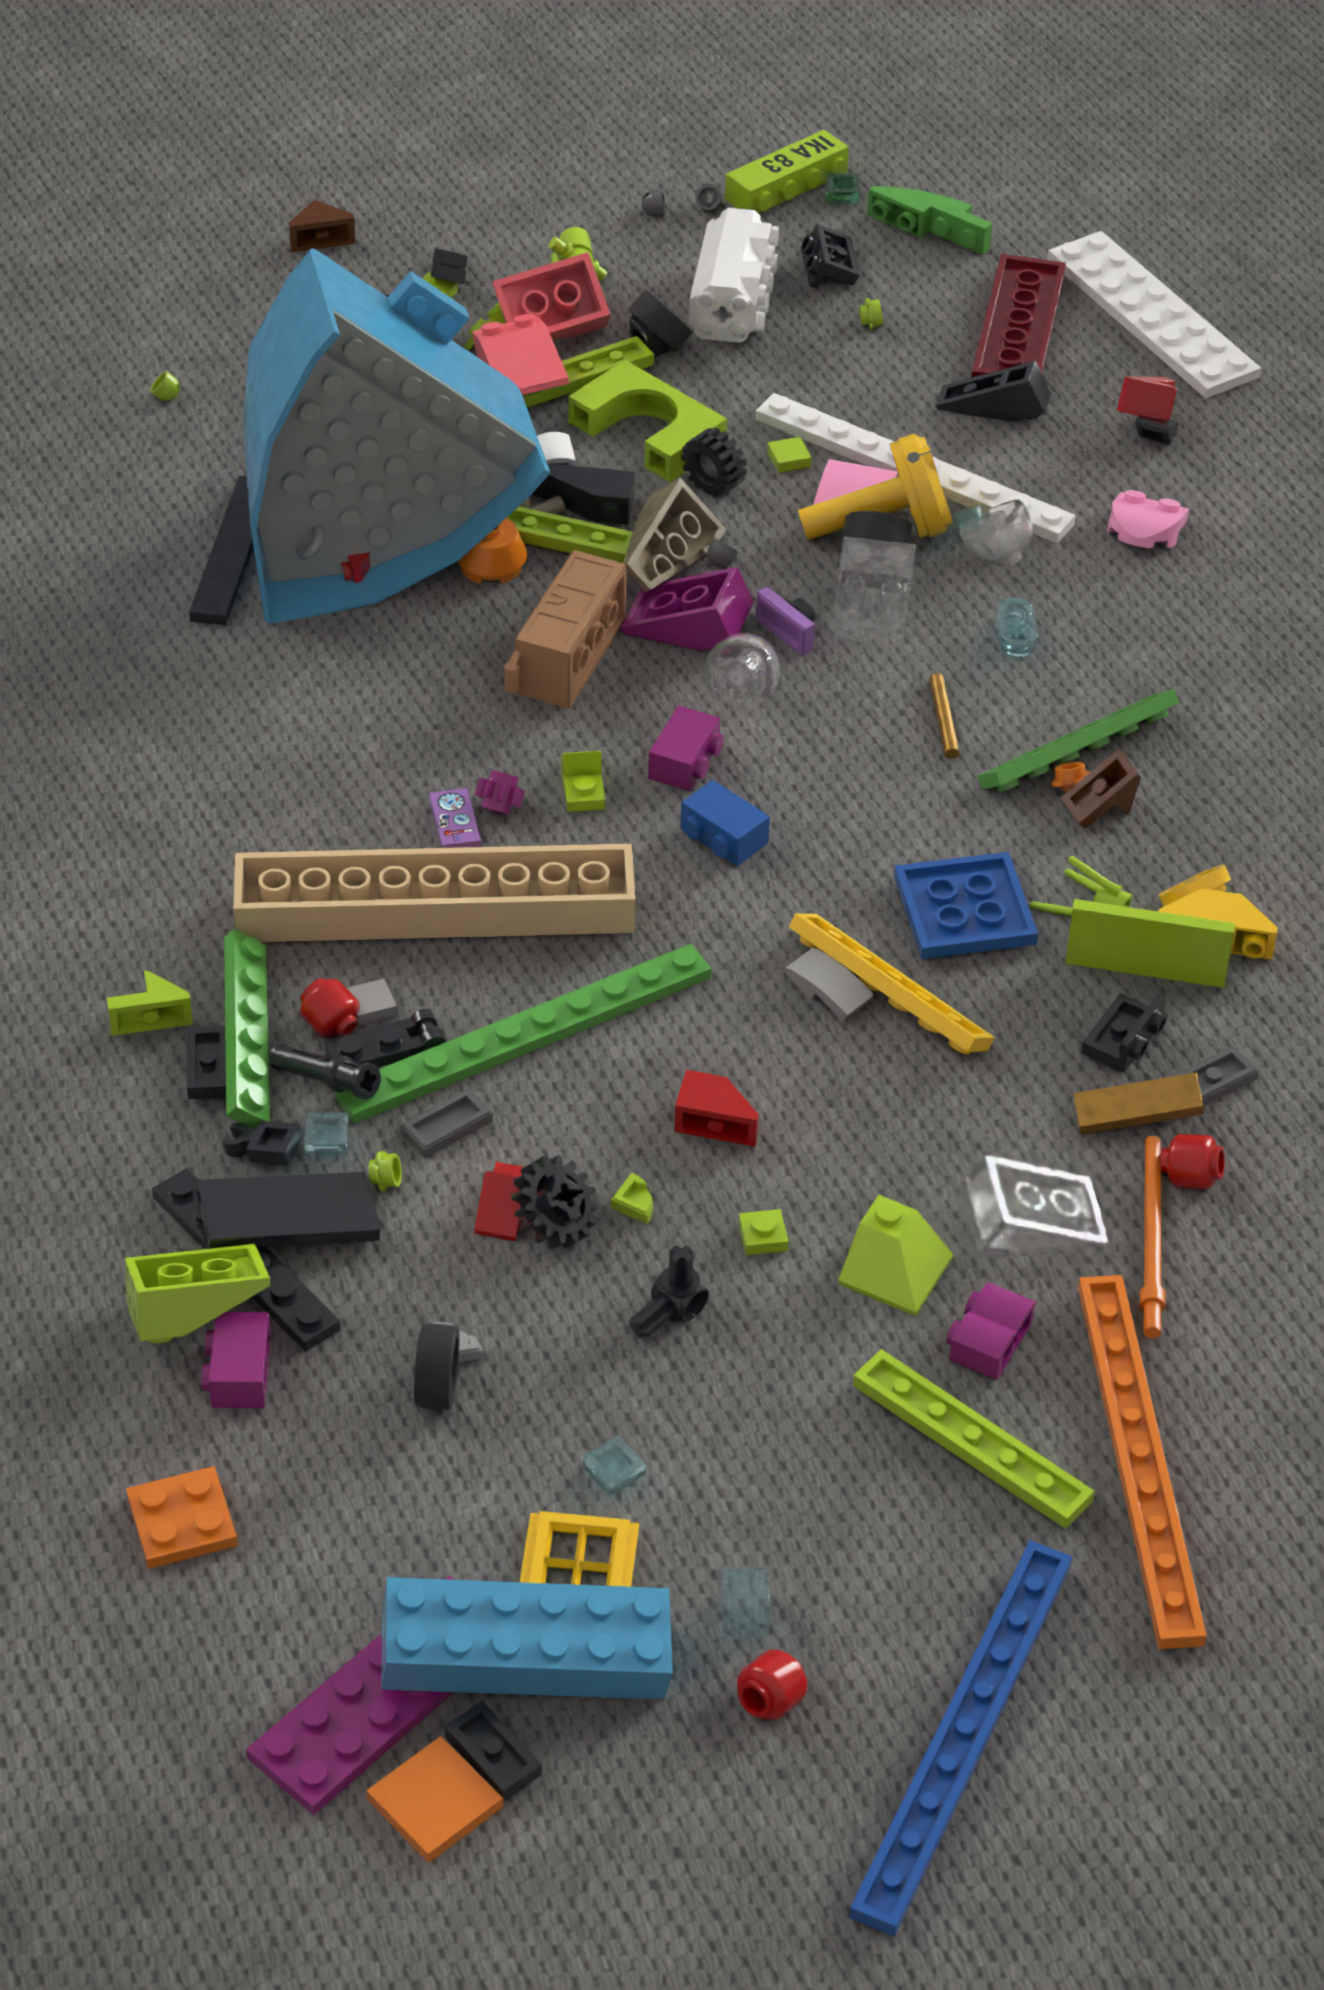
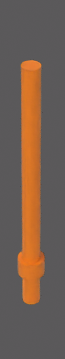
[1139,1136,1166,1338]

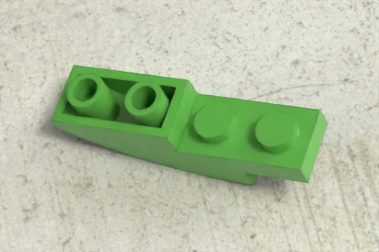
[867,186,993,255]

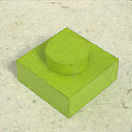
[738,1209,788,1255]

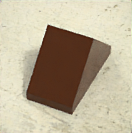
[288,200,356,252]

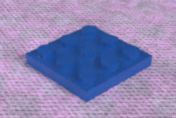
[894,852,1038,959]

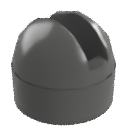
[695,184,722,212]
[642,189,666,216]
[707,538,738,567]

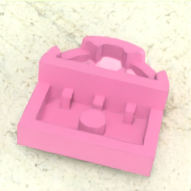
[1107,490,1189,548]

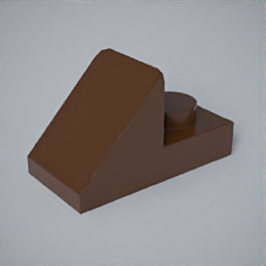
[1060,749,1141,828]

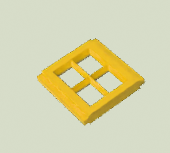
[520,1511,639,1587]

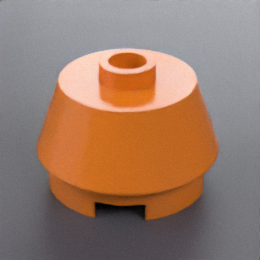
[457,518,527,583]

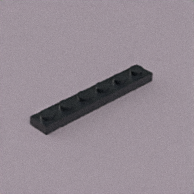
[152,1168,341,1352]

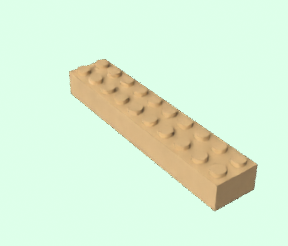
[233,844,635,942]

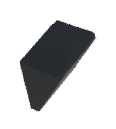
[629,315,670,358]
[1135,416,1179,445]

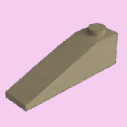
[623,477,726,592]

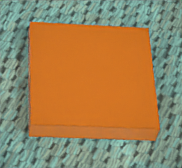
[366,1736,503,1863]

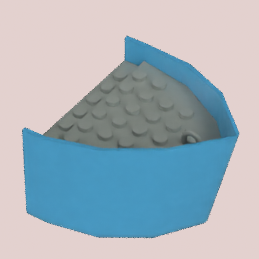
[242,249,550,624]

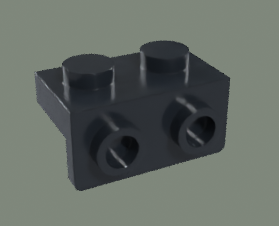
[1081,993,1168,1073]

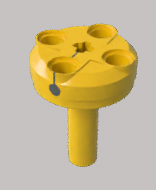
[798,433,953,540]

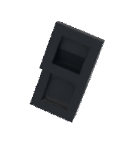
[430,247,468,284]

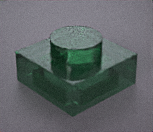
[826,173,859,203]

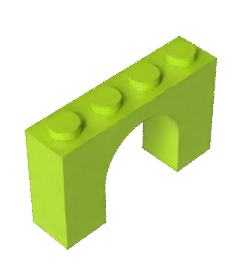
[568,360,727,482]

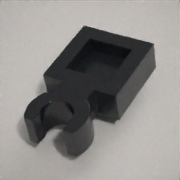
[222,1121,303,1165]

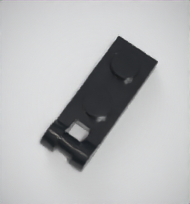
[324,1009,446,1067]

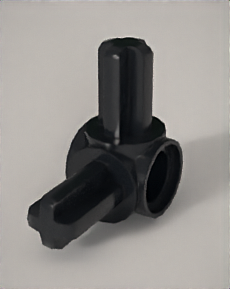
[629,1245,709,1338]

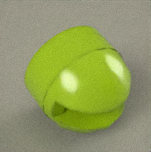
[150,371,180,401]

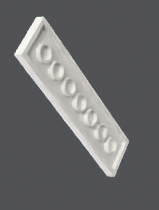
[1047,231,1261,398]

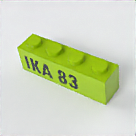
[725,130,849,213]

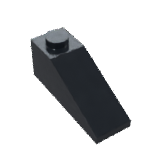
[936,361,1051,422]
[532,463,635,525]

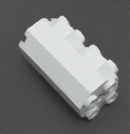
[689,208,779,343]

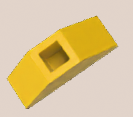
[1158,888,1278,960]

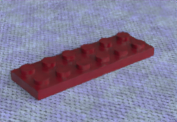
[971,254,1066,378]

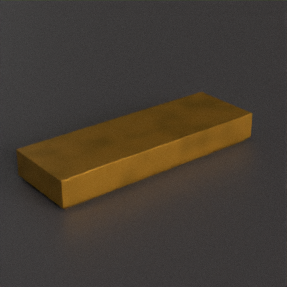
[1073,1072,1204,1134]

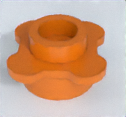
[1051,762,1090,792]

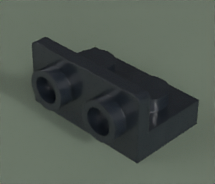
[800,224,860,288]

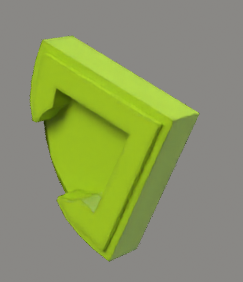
[611,1173,653,1224]

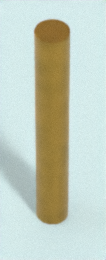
[929,673,960,758]

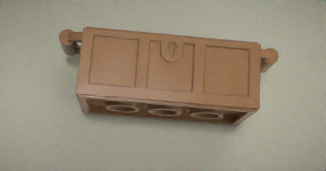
[504,550,627,709]

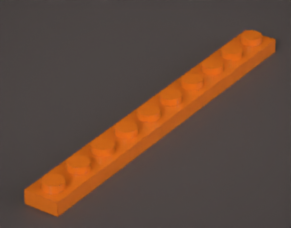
[1078,1275,1207,1650]

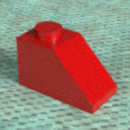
[674,1070,759,1147]

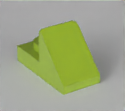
[560,751,605,812]
[107,970,193,1036]

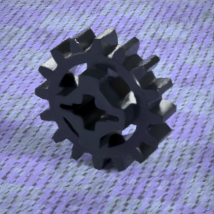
[511,1155,599,1249]

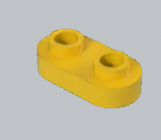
[1158,864,1231,907]

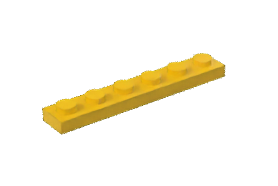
[789,913,995,1054]

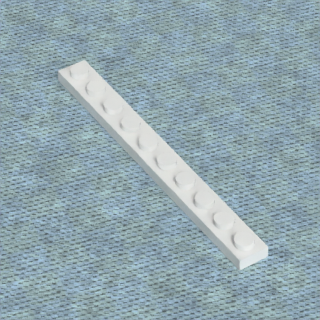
[755,393,1076,543]

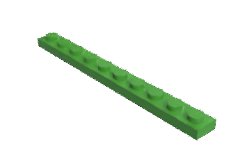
[335,944,712,1124]

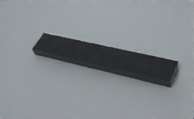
[189,476,254,626]

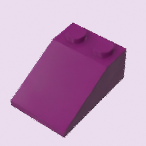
[620,567,754,651]

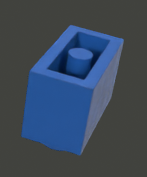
[680,780,770,866]

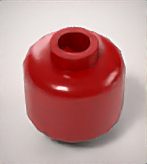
[300,978,360,1038]
[1160,1134,1225,1190]
[737,1649,807,1721]

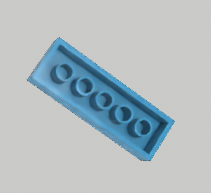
[381,1577,673,1699]

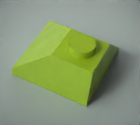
[838,1195,953,1316]

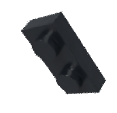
[187,1026,226,1099]
[445,1701,542,1801]

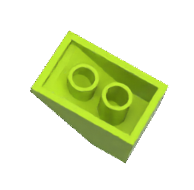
[125,1244,270,1343]

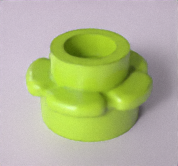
[859,298,883,331]
[368,1151,402,1192]

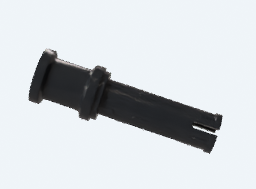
[269,1043,381,1100]

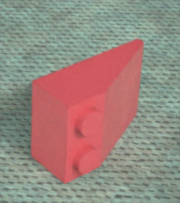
[492,252,611,340]
[472,314,570,395]

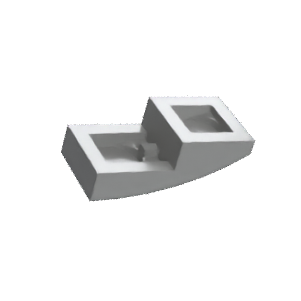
[784,947,874,1021]

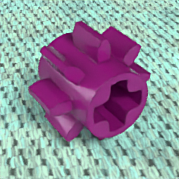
[474,770,525,815]

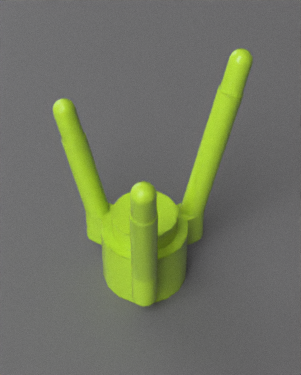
[1029,856,1133,917]

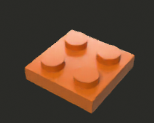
[126,1466,238,1569]

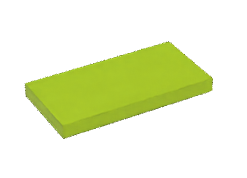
[1065,899,1235,988]

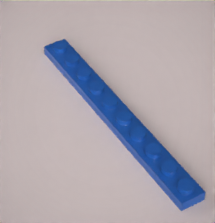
[849,1540,1073,1937]

